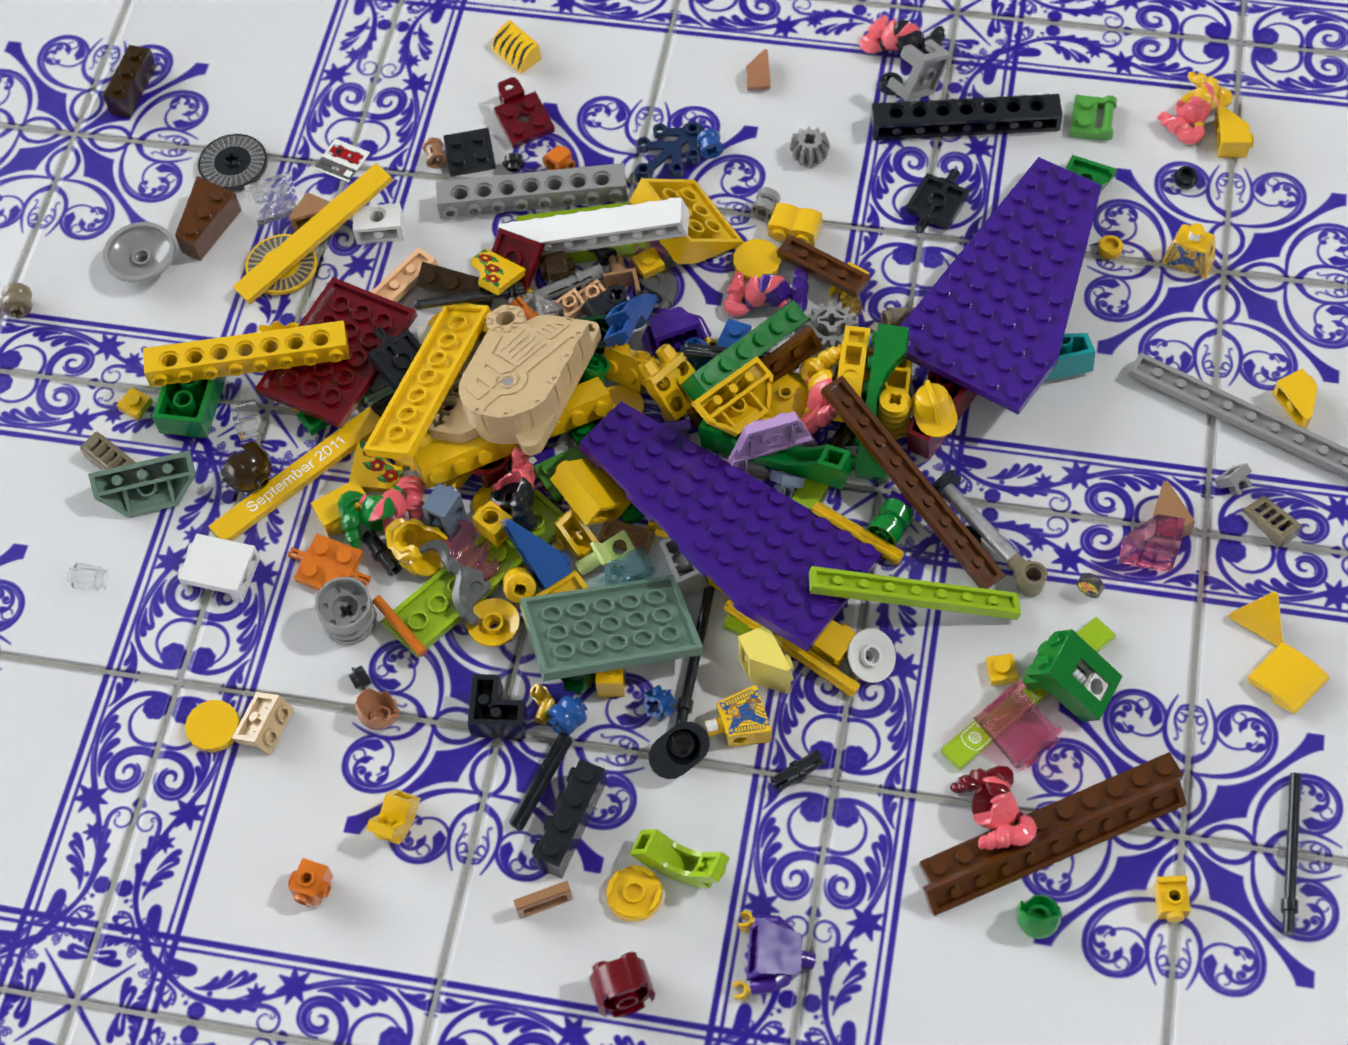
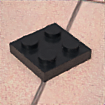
[443,127,496,177]

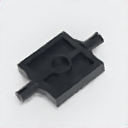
[905,168,970,233]
[367,326,421,391]

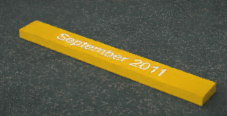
[208,407,380,541]

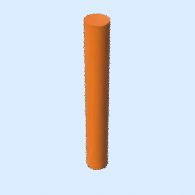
[372,595,428,657]

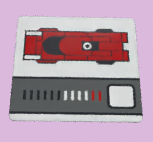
[314,139,370,182]

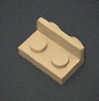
[232,692,294,754]

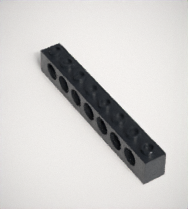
[871,94,1063,141]

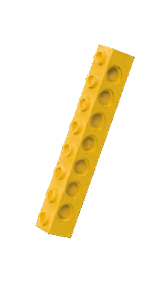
[143,320,350,387]

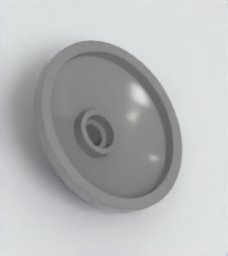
[103,222,176,283]

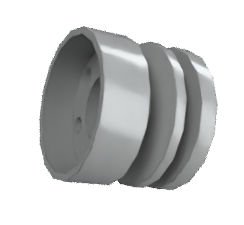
[315,577,377,645]

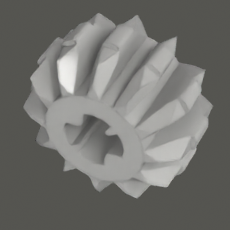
[790,126,830,167]

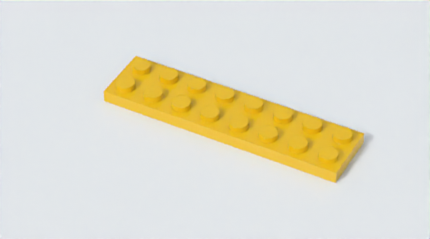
[363,304,491,460]

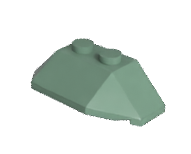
[88,450,196,517]

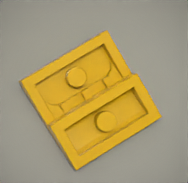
[1248,642,1330,714]

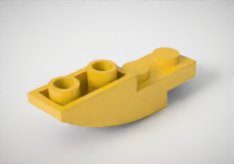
[832,326,871,422]

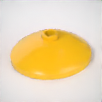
[770,371,809,419]

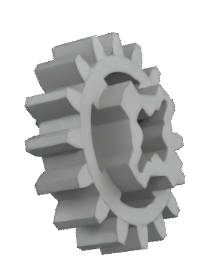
[805,301,859,351]

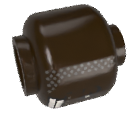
[539,251,575,284]

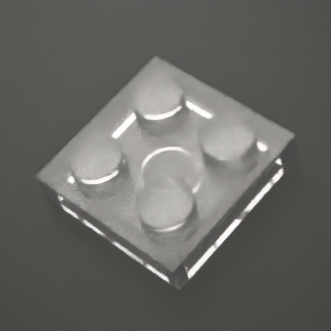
[244,172,300,226]

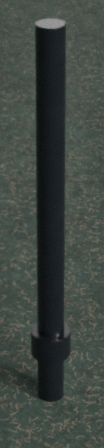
[675,585,715,725]
[1280,772,1301,936]

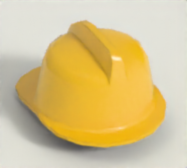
[911,380,958,437]

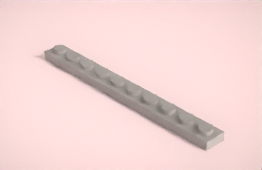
[1128,353,1348,479]

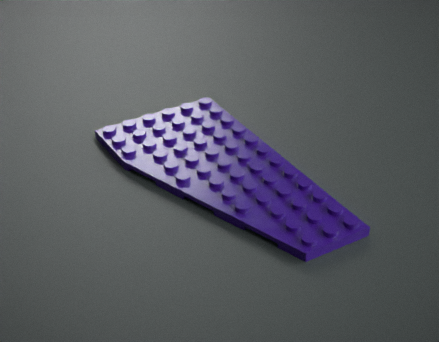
[901,157,1102,415]

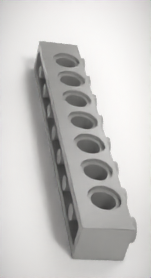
[436,163,628,219]

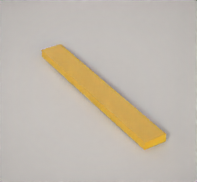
[233,163,393,304]

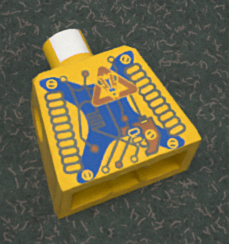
[1162,223,1215,279]
[704,685,772,747]

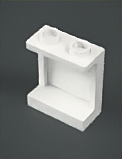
[178,534,260,603]

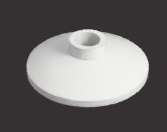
[848,629,896,683]

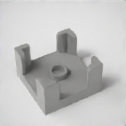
[887,39,952,101]

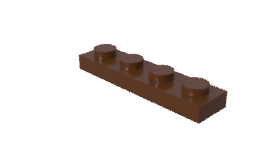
[777,235,871,298]

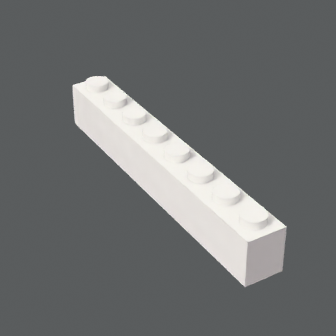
[499,198,689,256]

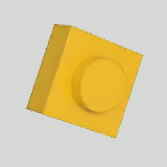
[632,247,665,279]
[116,387,153,421]
[985,653,1018,686]

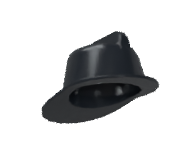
[649,721,710,779]

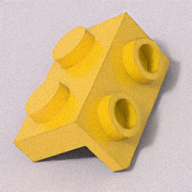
[603,344,658,392]

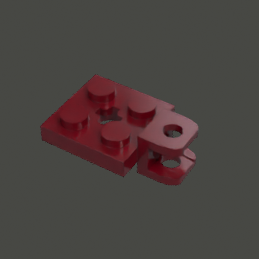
[494,77,555,149]

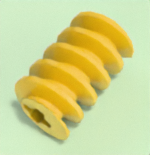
[878,387,911,440]

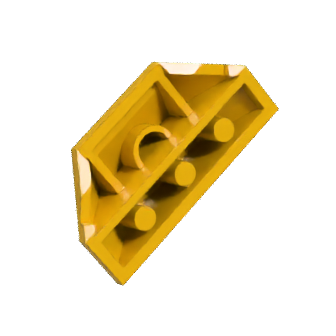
[691,356,773,437]

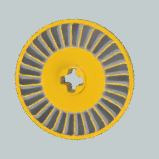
[245,234,318,295]

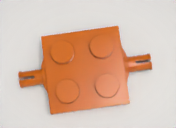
[288,534,371,590]

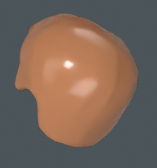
[355,689,400,730]

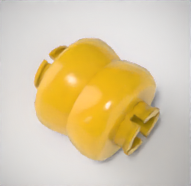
[503,567,536,603]

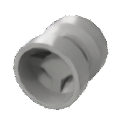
[751,187,780,221]

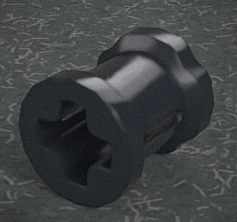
[588,247,617,266]

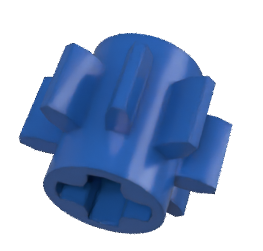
[641,685,677,721]

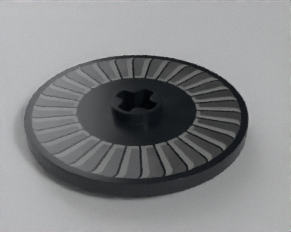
[198,134,268,191]

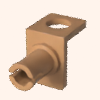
[603,254,641,297]

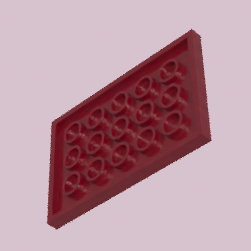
[255,277,417,429]

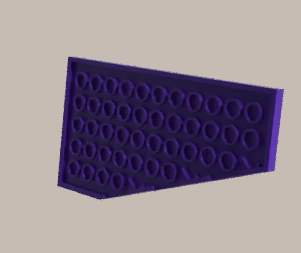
[578,401,882,652]

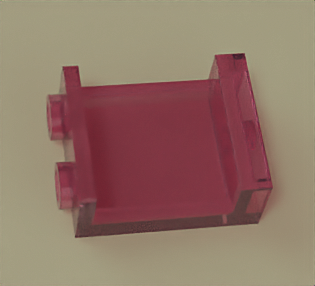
[973,679,1063,769]

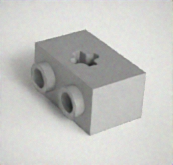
[659,537,708,597]

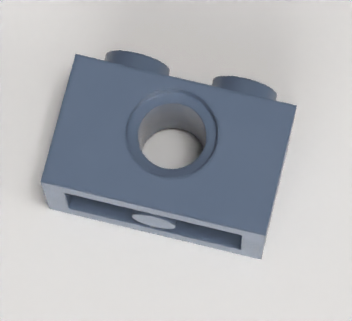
[422,483,467,543]

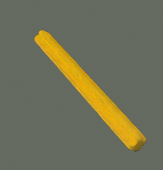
[724,599,860,697]

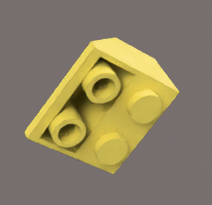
[738,626,794,694]

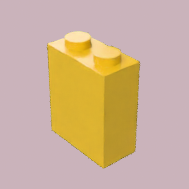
[550,457,631,526]

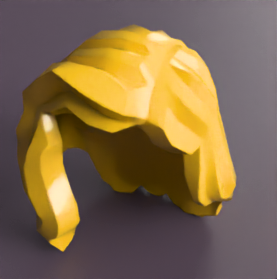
[385,518,453,577]

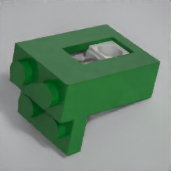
[1021,629,1123,722]

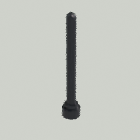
[414,281,525,310]

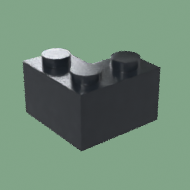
[467,674,528,739]

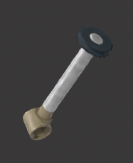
[932,470,1048,597]

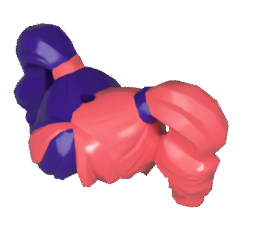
[723,267,809,317]

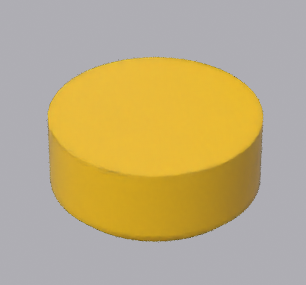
[1098,235,1123,260]

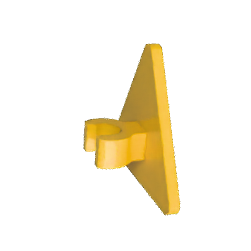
[1229,591,1283,646]

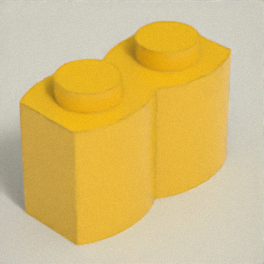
[768,203,823,246]

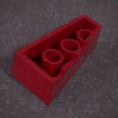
[906,371,977,460]

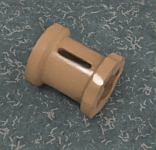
[422,137,447,169]

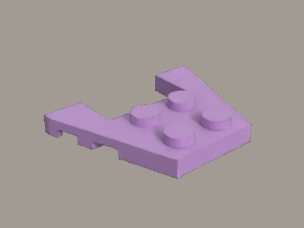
[727,411,818,474]

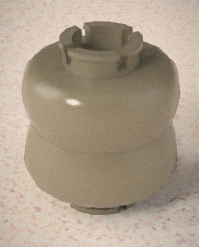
[1,282,32,318]

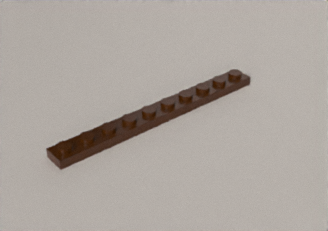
[821,375,1006,589]
[919,752,1184,884]
[922,777,1187,916]

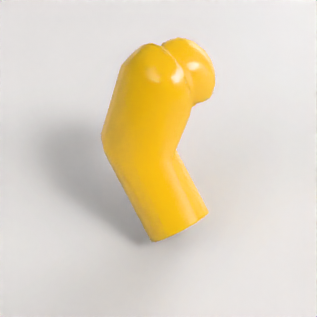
[530,684,555,725]

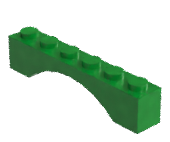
[681,300,809,401]
[852,324,910,483]
[698,419,852,490]

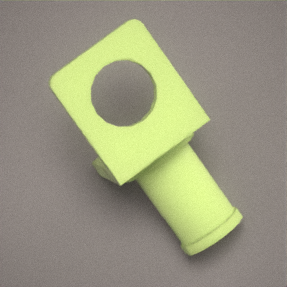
[575,530,637,576]

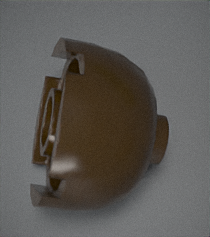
[221,441,272,493]

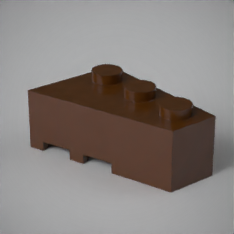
[175,176,242,261]

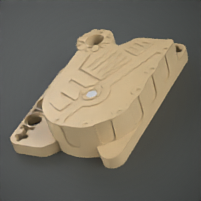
[428,305,602,455]

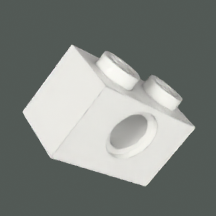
[353,203,404,245]

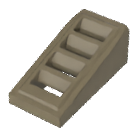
[80,431,136,470]
[1243,496,1302,548]

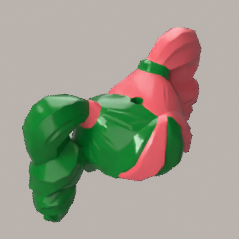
[337,475,425,548]

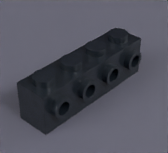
[532,759,607,878]

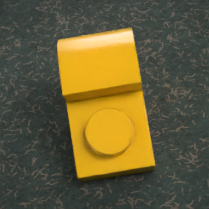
[366,789,421,845]

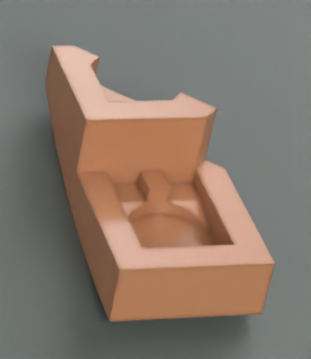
[746,49,771,90]

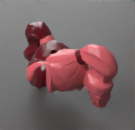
[950,766,1037,850]

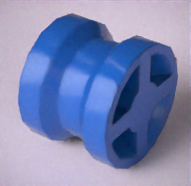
[697,129,723,159]

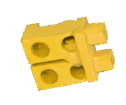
[638,344,695,421]

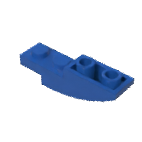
[603,293,657,348]

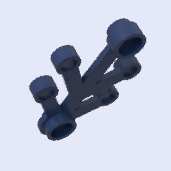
[634,122,704,184]

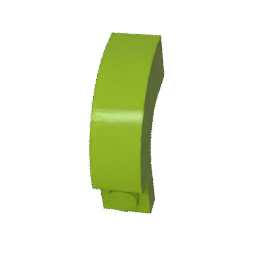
[629,829,730,889]

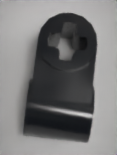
[581,285,628,317]

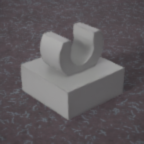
[1215,463,1252,496]

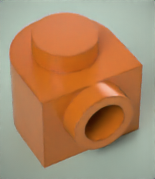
[542,145,575,170]

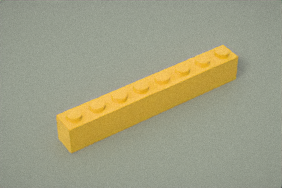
[413,377,613,489]

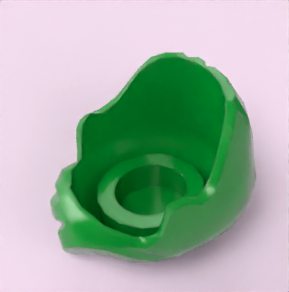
[1017,895,1062,939]

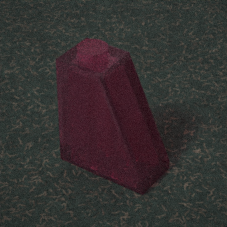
[1118,514,1185,572]

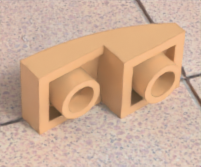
[555,278,606,318]

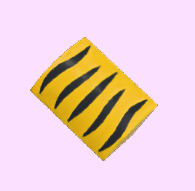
[492,20,541,74]

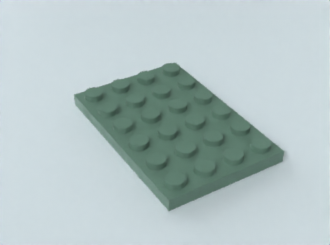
[520,575,703,681]

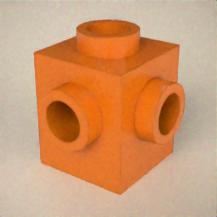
[288,858,333,907]

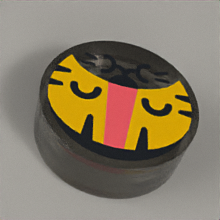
[1077,573,1105,598]

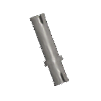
[532,263,604,305]

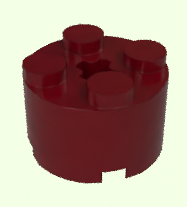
[589,952,655,1018]

